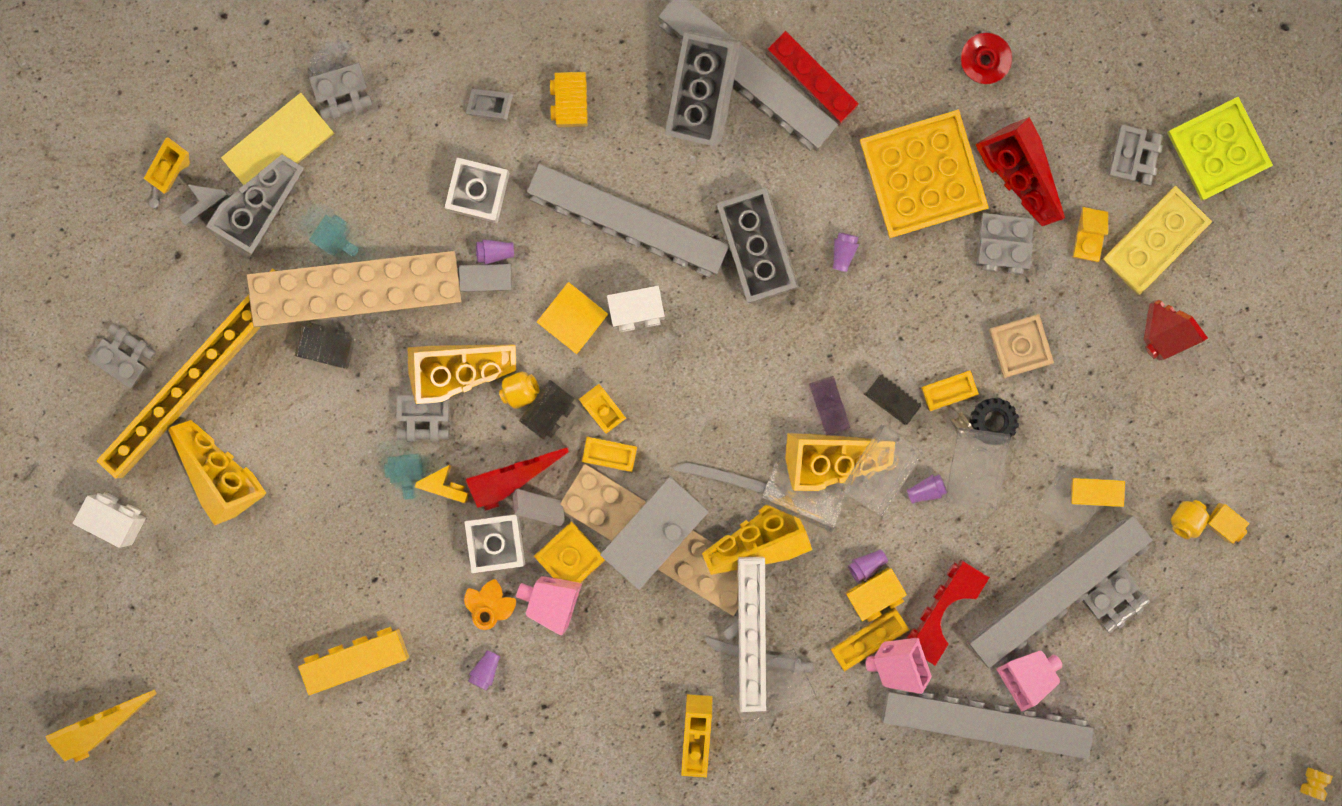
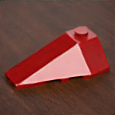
[975,117,1065,226]
[1144,300,1208,361]
[466,447,570,511]

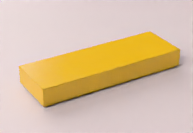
[830,608,909,672]

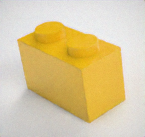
[845,567,907,622]

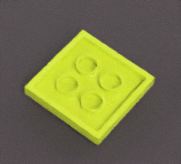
[1167,97,1273,201]

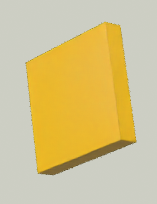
[537,282,609,354]
[534,521,605,583]

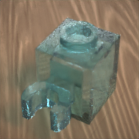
[309,214,359,257]
[384,453,424,500]

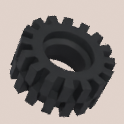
[970,398,1019,444]

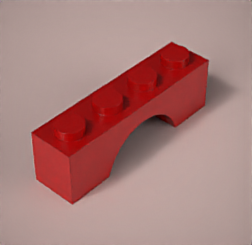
[766,31,859,126]
[906,560,990,666]

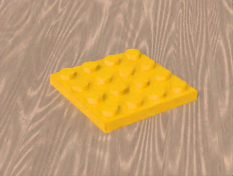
[859,109,989,239]

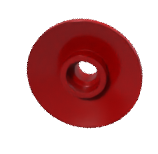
[960,33,1012,84]

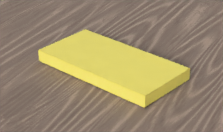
[221,93,335,185]
[1102,186,1212,295]

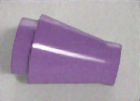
[832,232,859,272]
[476,239,514,265]
[907,474,947,504]
[848,549,888,583]
[468,650,500,690]

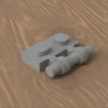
[309,62,373,120]
[1108,125,1163,186]
[88,324,156,389]
[397,395,449,442]
[1083,568,1150,634]

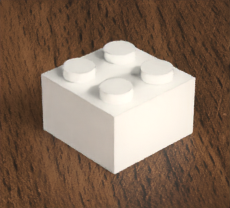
[445,158,510,223]
[607,286,665,332]
[73,492,146,548]
[465,514,525,573]

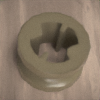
[950,412,974,438]

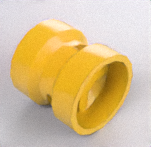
[1299,767,1333,801]

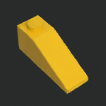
[681,694,712,777]

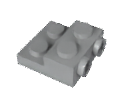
[976,213,1034,274]

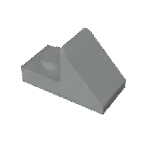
[466,89,513,123]
[179,185,231,228]

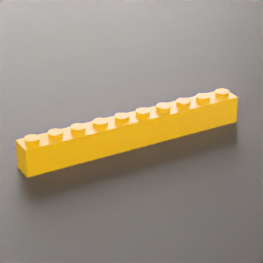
[97,268,278,479]

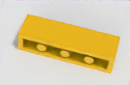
[298,626,409,695]

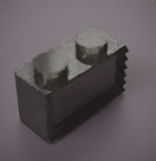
[295,323,355,369]
[864,374,921,425]
[519,380,576,440]

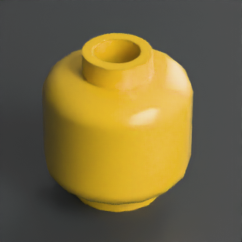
[499,371,540,409]
[1170,500,1210,540]

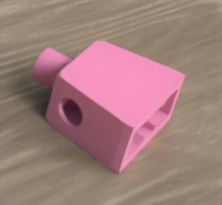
[516,576,582,635]
[866,638,932,694]
[996,651,1062,712]

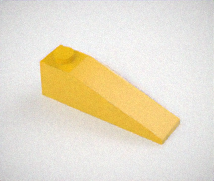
[407,344,516,404]
[169,420,266,526]
[785,433,895,491]
[702,495,813,575]
[45,689,157,762]

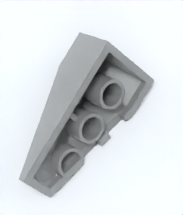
[206,154,304,259]

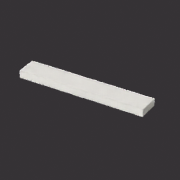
[738,557,766,712]

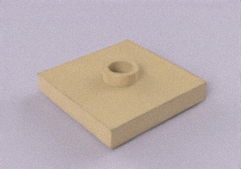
[989,314,1054,378]

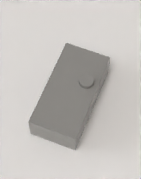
[665,30,742,146]
[717,188,799,303]
[600,477,709,590]

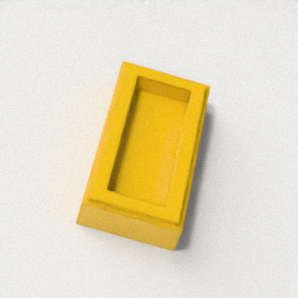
[921,370,979,411]
[582,437,637,472]
[1071,478,1125,507]

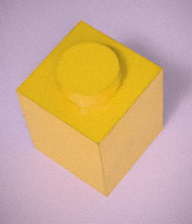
[1207,503,1250,544]

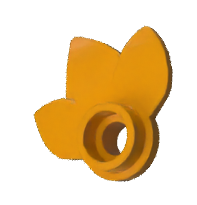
[464,579,516,630]

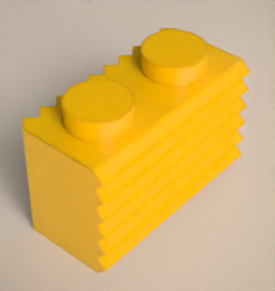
[550,72,588,128]

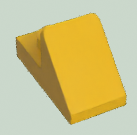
[144,137,190,194]
[1072,207,1108,262]
[579,384,626,434]
[415,465,469,503]

